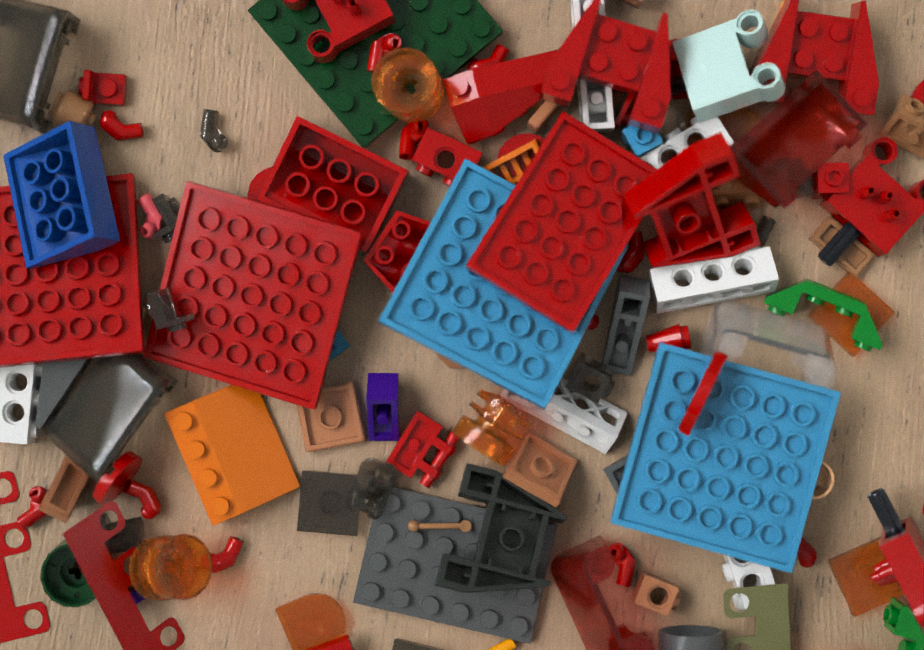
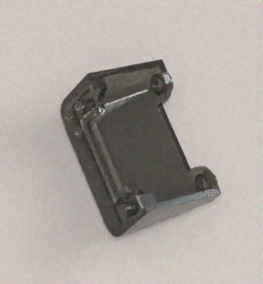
[0,0,81,134]
[44,353,178,482]

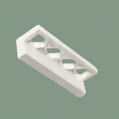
[499,378,627,454]

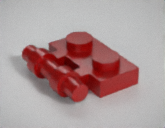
[385,410,461,489]

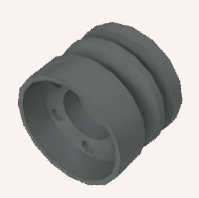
[658,625,724,650]

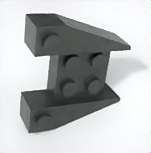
[435,463,567,593]

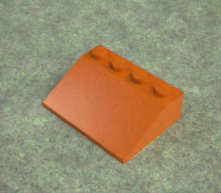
[164,385,301,526]

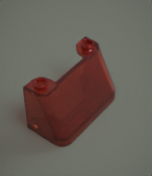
[731,70,867,209]
[551,535,655,650]

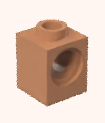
[631,571,681,616]

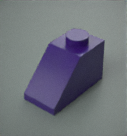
[366,373,399,441]

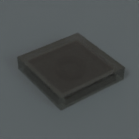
[297,470,363,536]

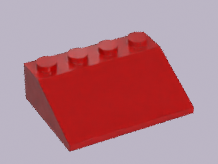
[257,116,410,253]

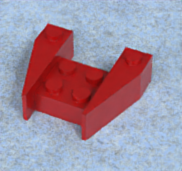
[539,0,671,134]
[750,0,879,116]
[624,132,761,268]

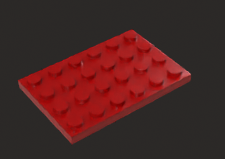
[465,111,657,334]

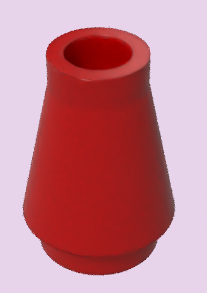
[646,324,692,353]

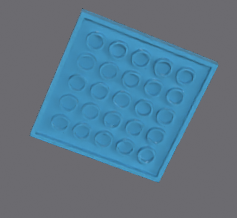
[378,159,629,410]
[610,342,841,573]

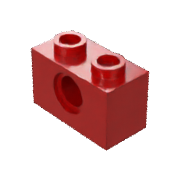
[412,127,483,187]

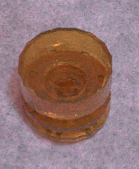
[372,48,444,123]
[451,388,533,467]
[129,534,213,601]

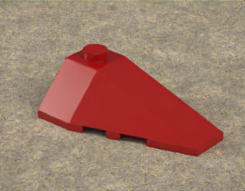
[443,49,558,145]

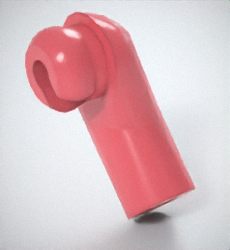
[137,193,165,239]

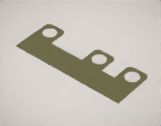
[723,583,791,650]

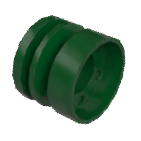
[40,540,113,608]

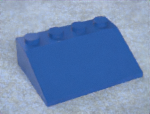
[3,121,120,269]

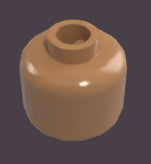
[48,90,97,127]

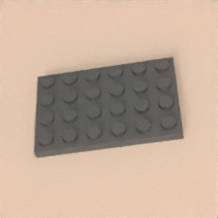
[353,483,557,644]

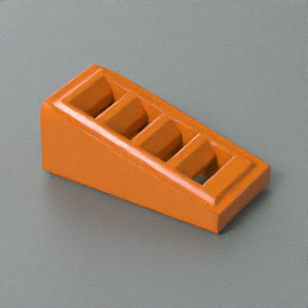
[482,139,542,185]

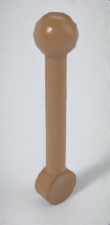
[408,519,472,532]

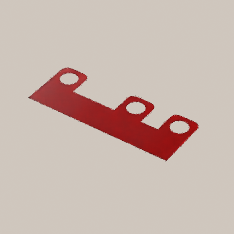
[0,471,50,643]
[62,501,184,650]

